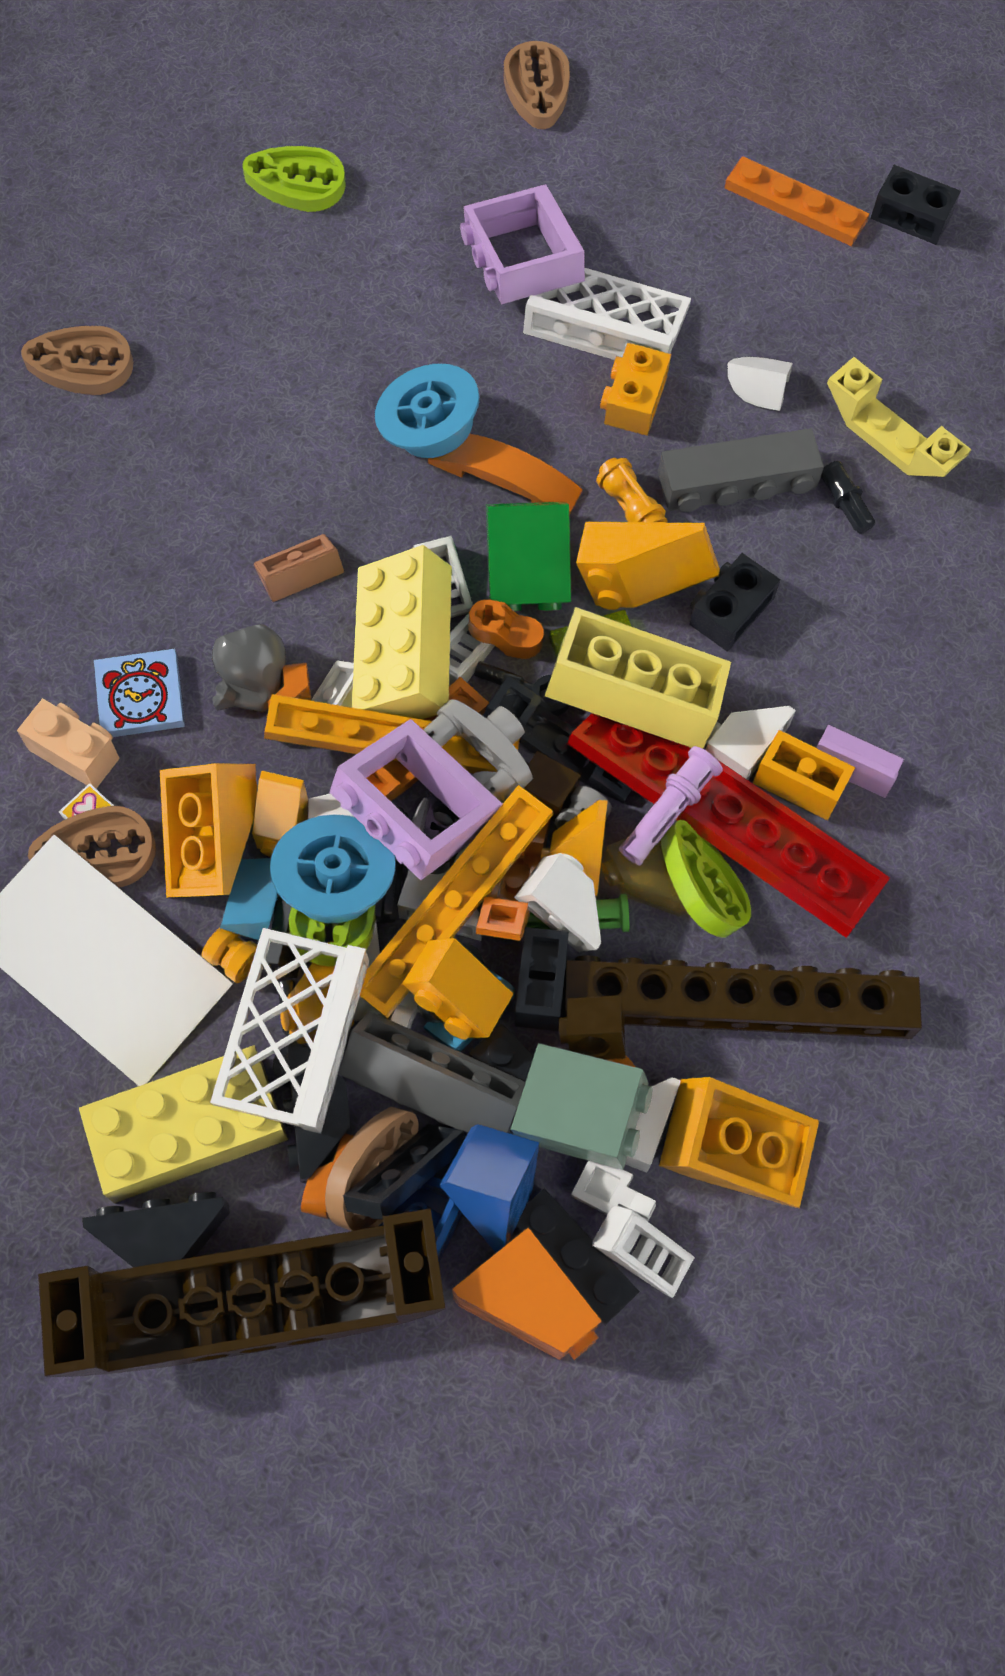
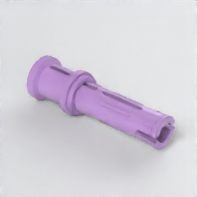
[619,746,723,866]

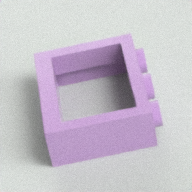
[460,184,585,304]
[329,719,502,880]

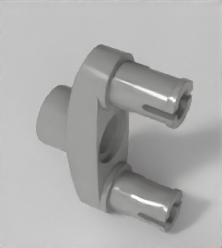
[423,699,533,803]

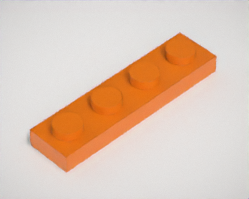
[725,156,870,247]

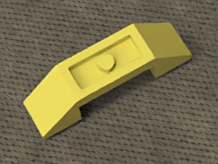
[827,357,971,477]

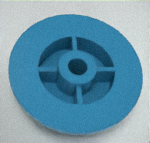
[375,364,480,458]
[270,814,395,923]

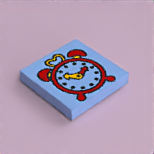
[94,649,185,737]

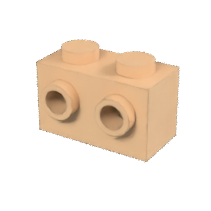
[17,698,120,789]

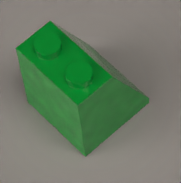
[486,502,571,612]

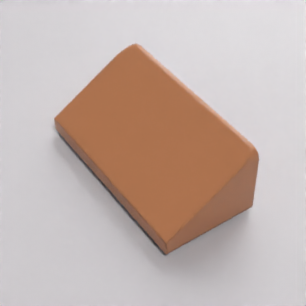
[254,534,344,602]

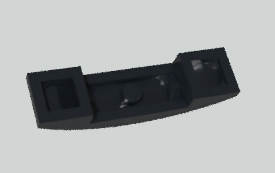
[485,675,632,802]

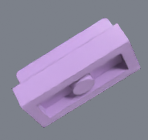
[817,725,904,798]

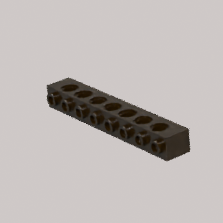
[563,955,922,1039]

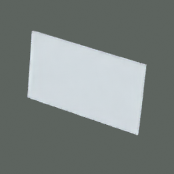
[0,835,233,1086]

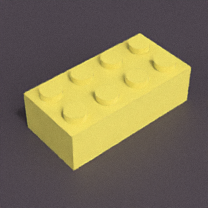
[352,545,452,719]
[545,607,731,749]
[79,1045,288,1203]

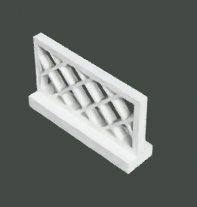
[523,268,691,360]
[210,928,370,1134]

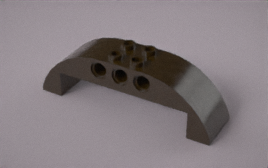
[38,1209,446,1377]

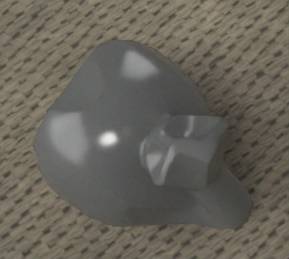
[212,624,286,713]

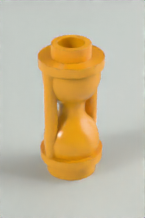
[596,458,668,523]

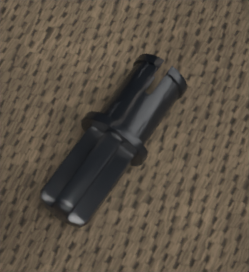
[821,461,875,534]

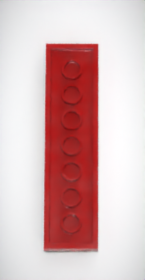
[567,713,890,938]

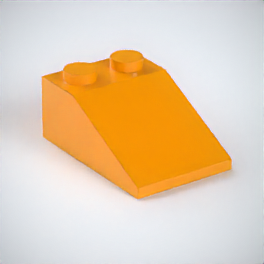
[576,522,720,610]
[160,763,257,898]
[659,1077,819,1208]

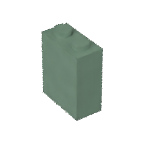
[511,1043,653,1170]

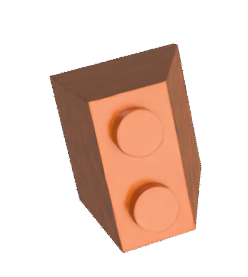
[452,1228,602,1360]

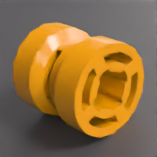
[202,927,257,984]

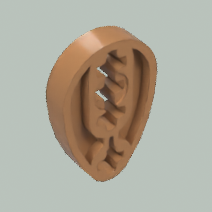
[503,41,570,129]
[21,326,133,395]
[28,806,156,888]
[325,1107,418,1231]

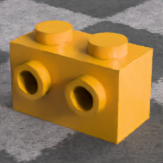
[600,343,671,436]
[753,730,855,821]
[402,938,513,1040]

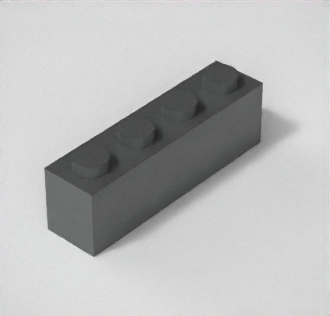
[658,428,824,512]
[338,1011,526,1134]

